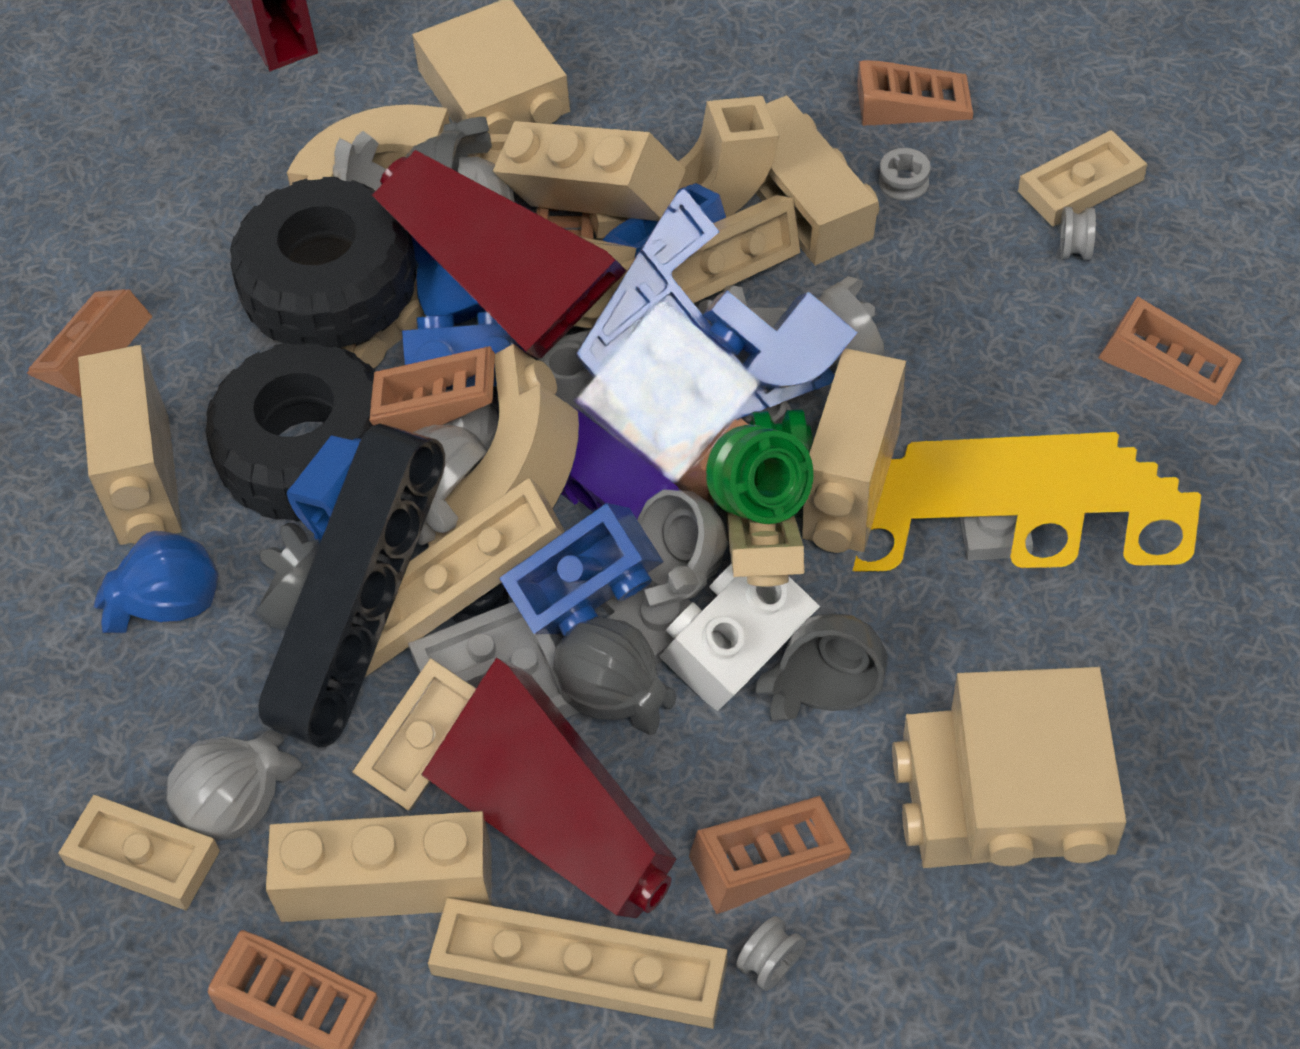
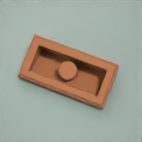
[27,289,152,398]

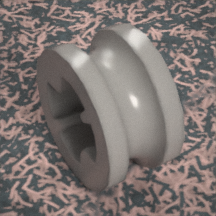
[879,148,931,201]
[1060,207,1096,260]
[736,916,806,991]

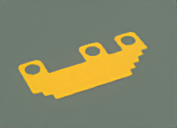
[852,432,1201,572]

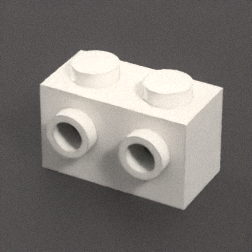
[659,563,820,711]

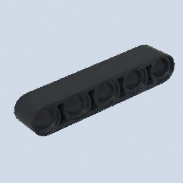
[258,423,445,747]

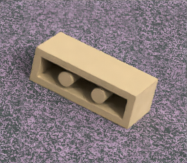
[756,96,879,265]
[492,121,686,221]
[266,811,492,922]

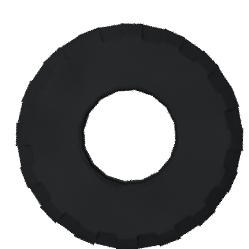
[230,177,417,349]
[205,342,376,521]

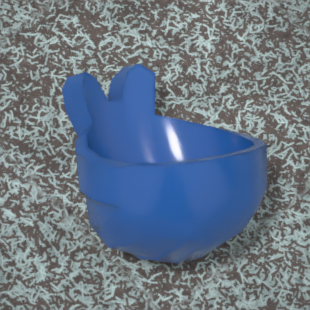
[94,531,219,633]

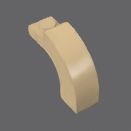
[589,96,779,239]
[287,105,450,185]
[428,344,579,547]

